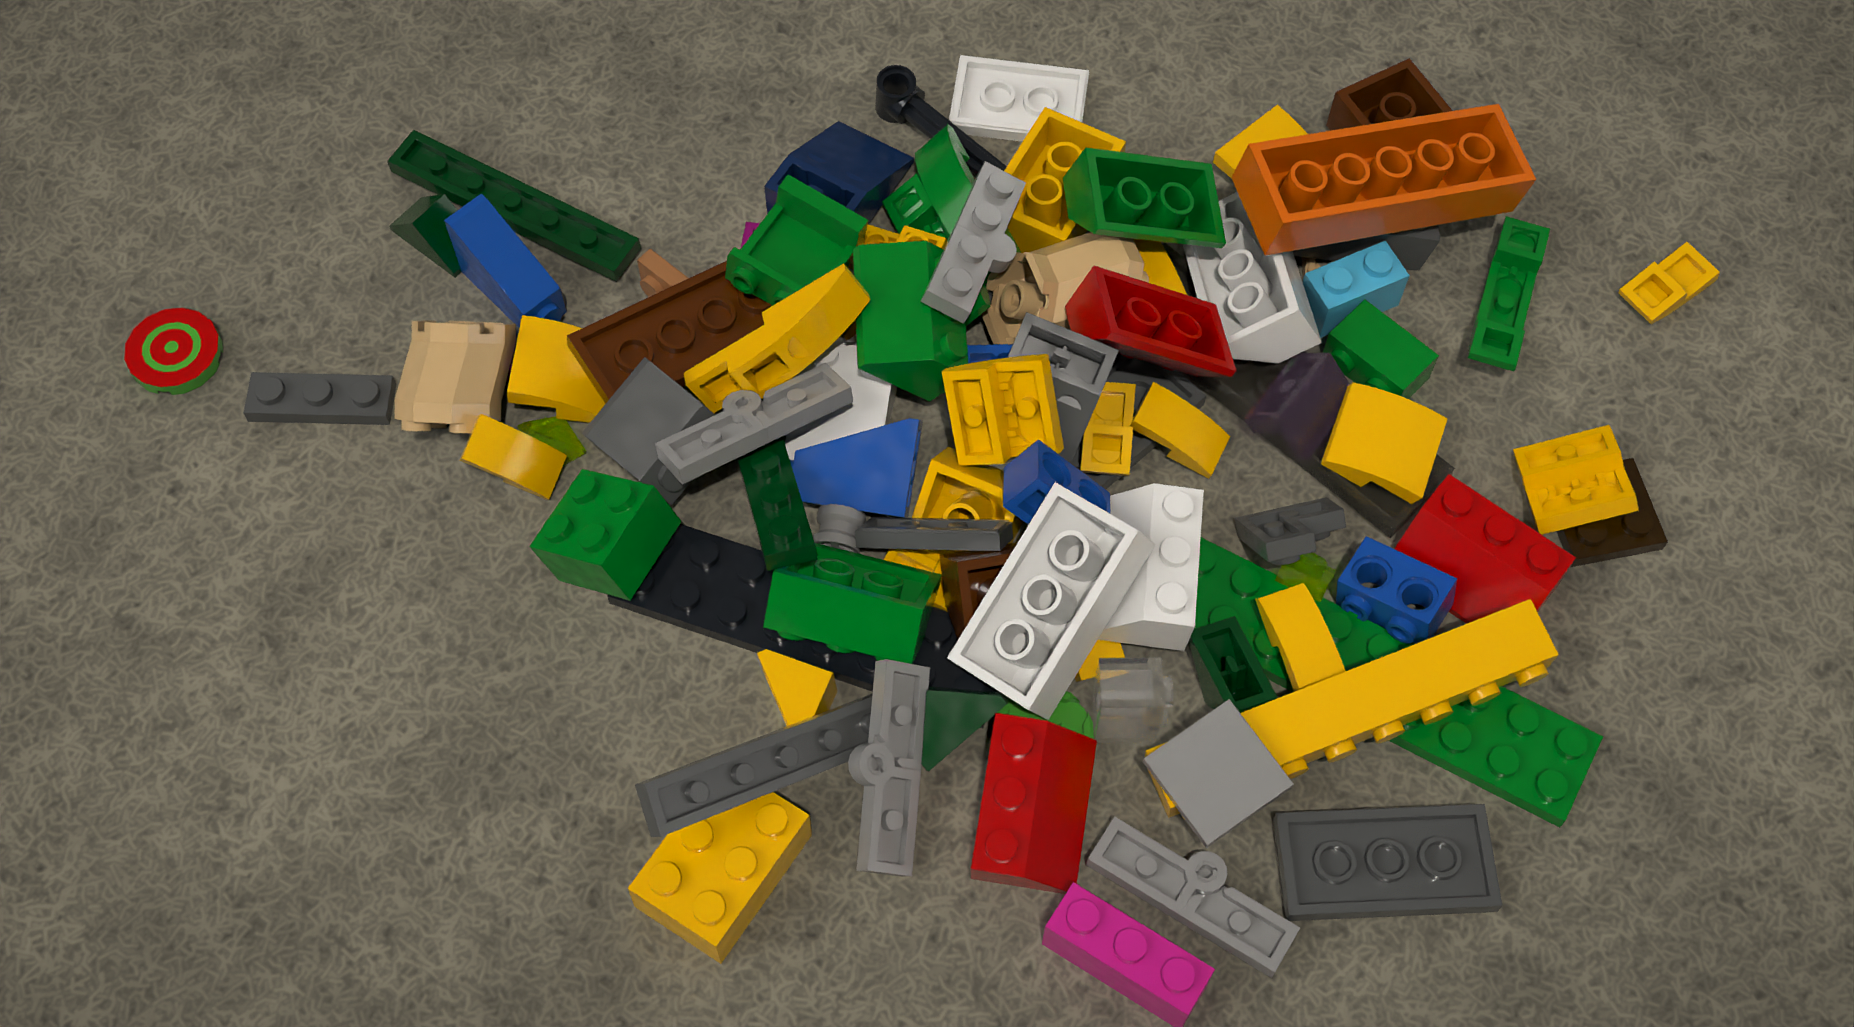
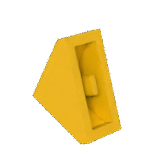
[757,649,837,726]

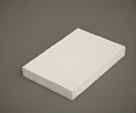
[949,55,1089,142]

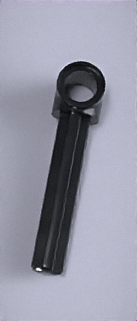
[875,65,1007,176]

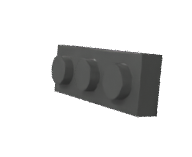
[243,372,396,425]

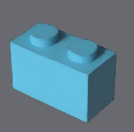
[1303,240,1410,338]

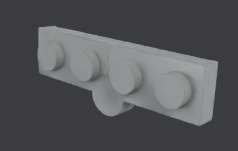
[921,161,1026,324]
[655,363,853,484]
[848,659,930,877]
[1086,816,1300,978]

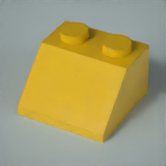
[912,446,1023,562]

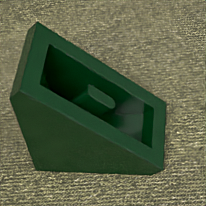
[389,194,461,278]
[1189,616,1278,713]
[921,686,1009,772]

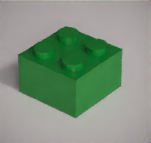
[529,469,681,601]

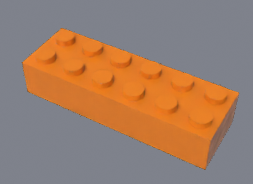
[1231,104,1536,256]

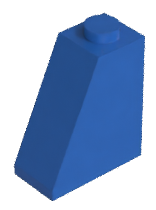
[444,193,567,328]
[790,418,923,518]

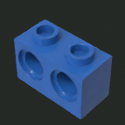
[1003,439,1111,525]
[1336,536,1457,644]

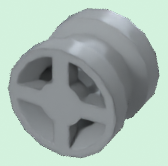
[813,504,866,554]

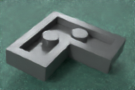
[1235,497,1346,565]

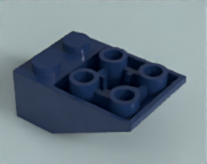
[764,121,914,224]

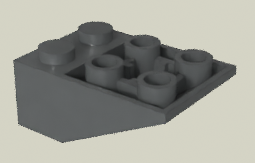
[989,312,1119,471]

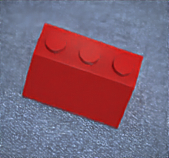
[1065,265,1236,377]
[1394,474,1576,624]
[971,713,1097,894]

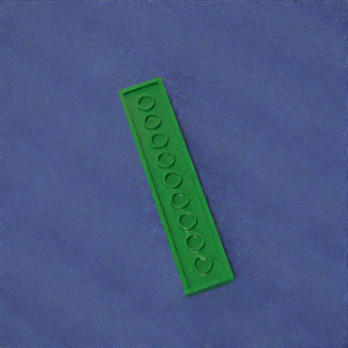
[1194,537,1603,828]

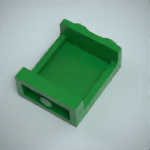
[725,175,869,306]

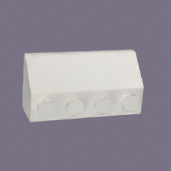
[1183,192,1322,363]
[947,482,1155,720]

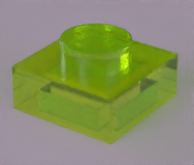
[1275,552,1337,602]

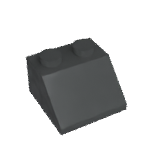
[582,357,715,505]

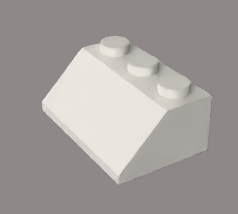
[1098,483,1204,651]

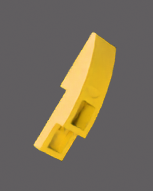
[684,263,870,413]

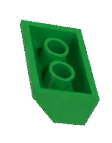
[1063,147,1226,249]
[853,241,968,402]
[763,543,942,664]

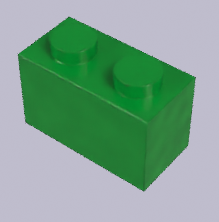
[1321,299,1439,399]

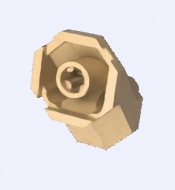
[982,232,1149,345]
[395,320,516,433]

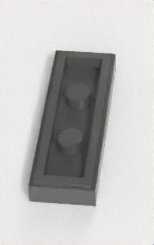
[855,517,1013,551]

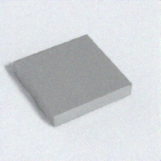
[1143,699,1294,848]

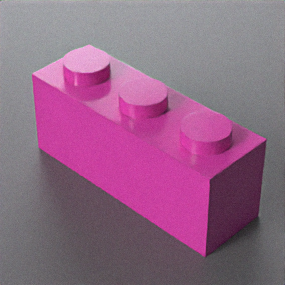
[1042,882,1215,1027]

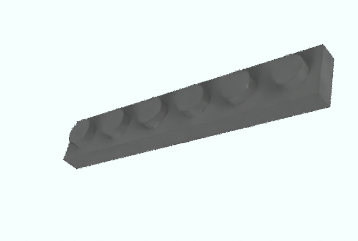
[635,694,872,837]

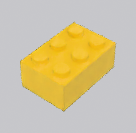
[1004,107,1126,253]
[627,792,812,964]

